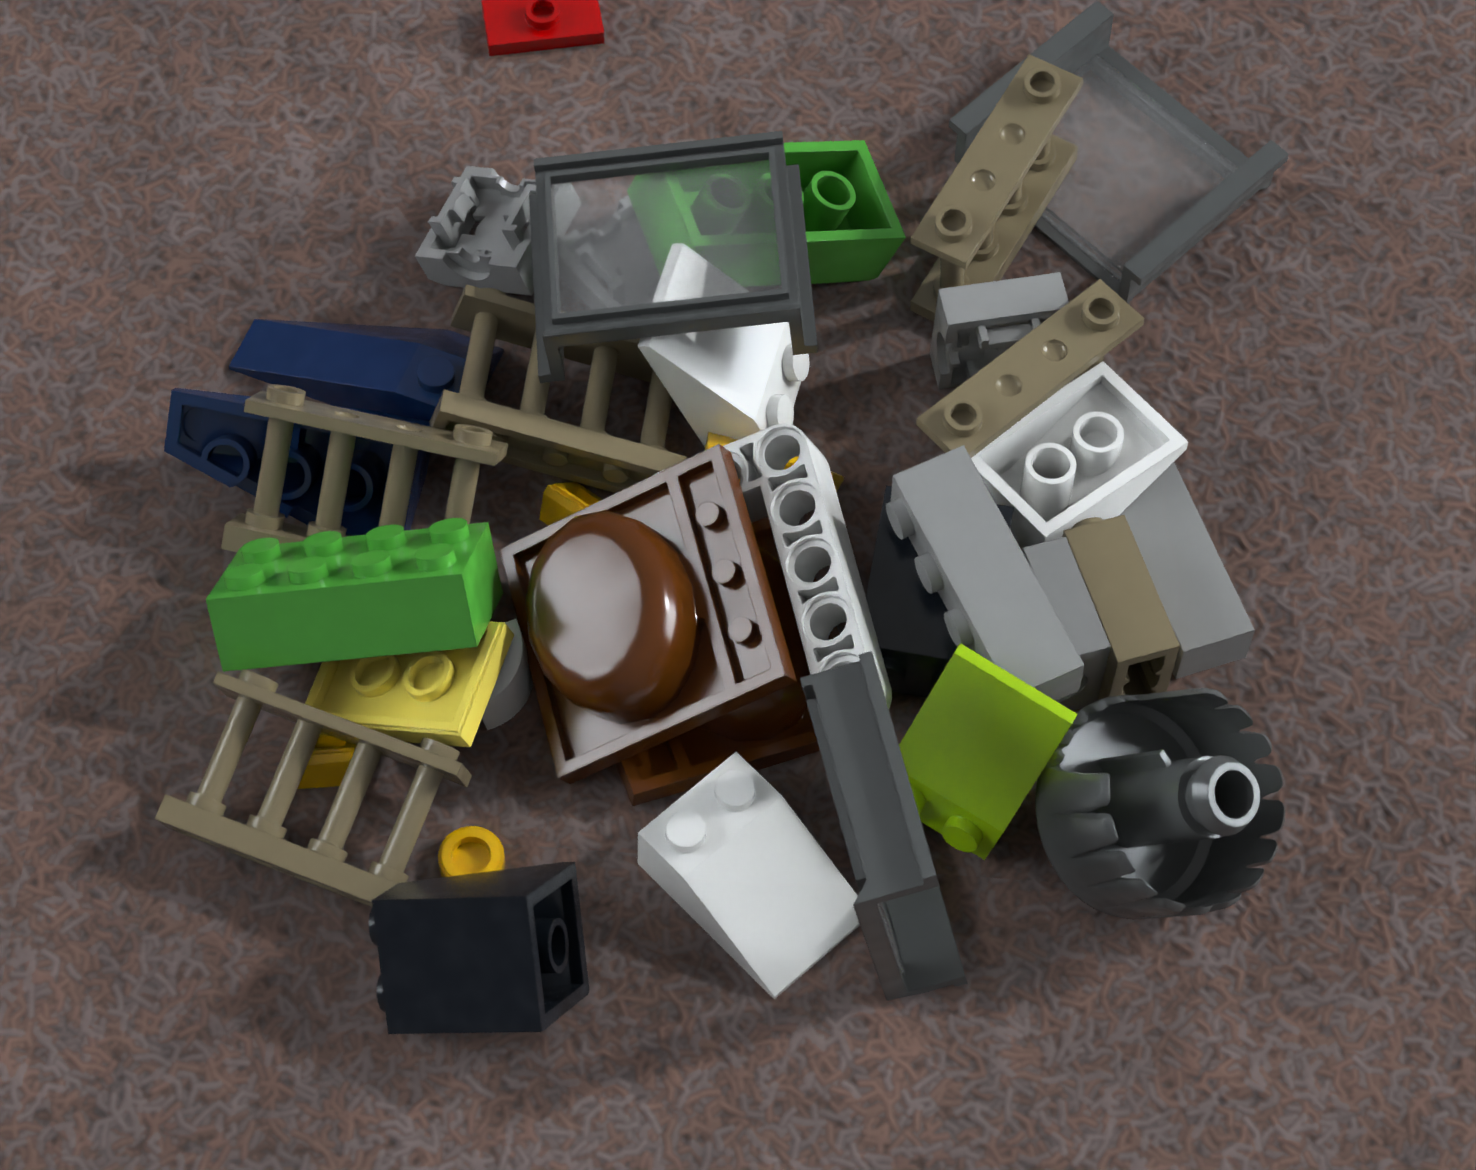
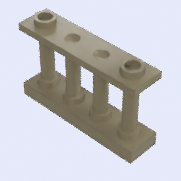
[910,54,1083,322]
[916,279,1145,458]
[429,284,687,493]
[221,384,509,552]
[155,669,472,907]

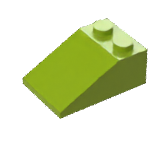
[899,643,1078,860]

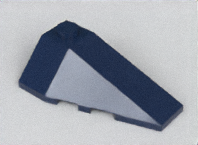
[229,319,504,421]
[164,388,430,536]

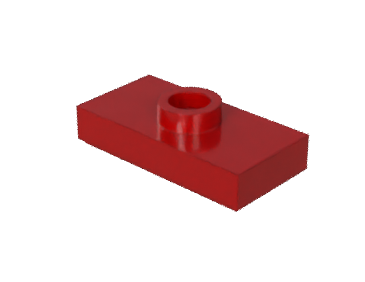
[481,0,604,56]

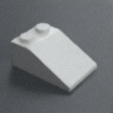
[638,244,809,447]
[971,361,1188,550]
[638,752,860,999]

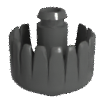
[1035,688,1286,920]

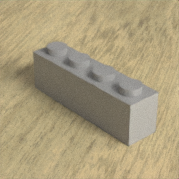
[886,445,1084,701]
[1119,462,1255,679]

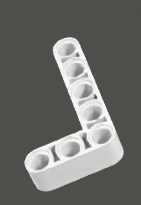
[652,423,892,709]

